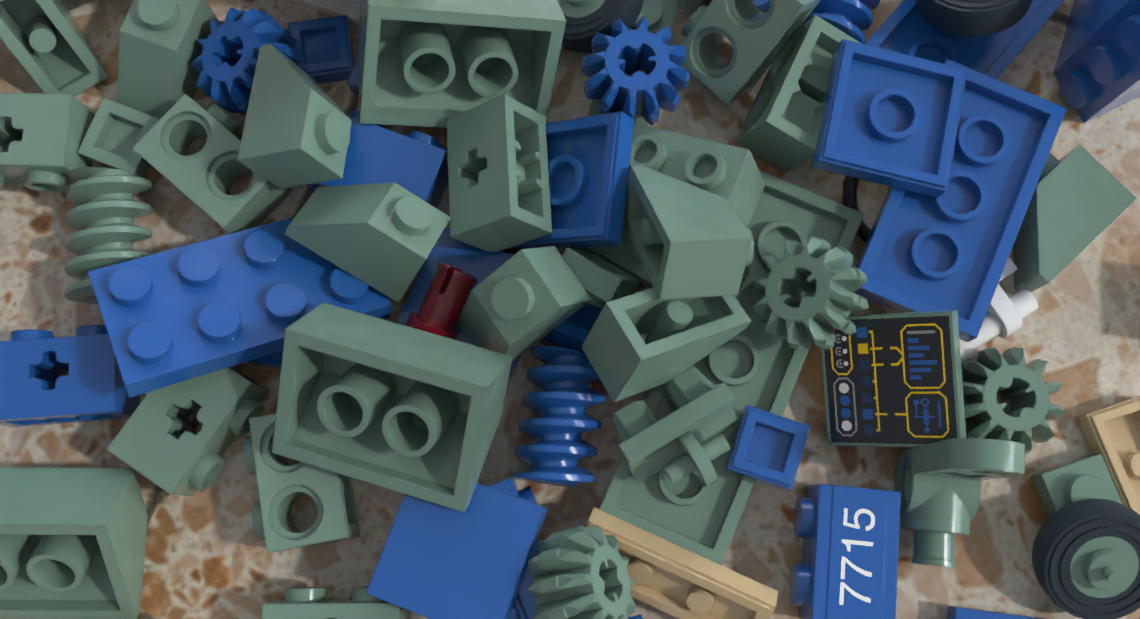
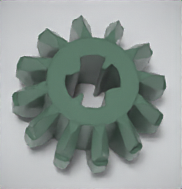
[751,237,869,352]
[961,347,1066,454]
[526,525,635,619]

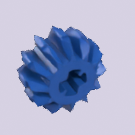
[191,7,303,115]
[582,15,690,126]

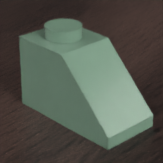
[0,0,109,97]
[118,0,218,119]
[237,44,352,189]
[1013,145,1137,292]
[623,166,754,300]
[285,182,451,303]
[457,246,592,362]
[581,287,751,402]

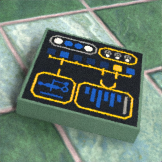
[821,310,966,447]

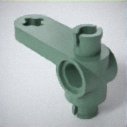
[894,438,1025,568]

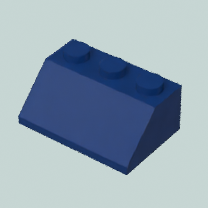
[1054,0,1140,123]

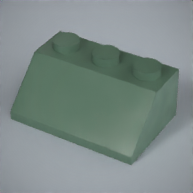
[358,0,566,128]
[272,302,513,512]
[0,467,148,619]

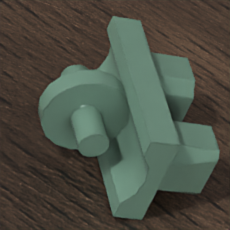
[613,367,739,487]

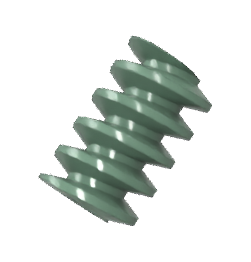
[64,167,153,304]

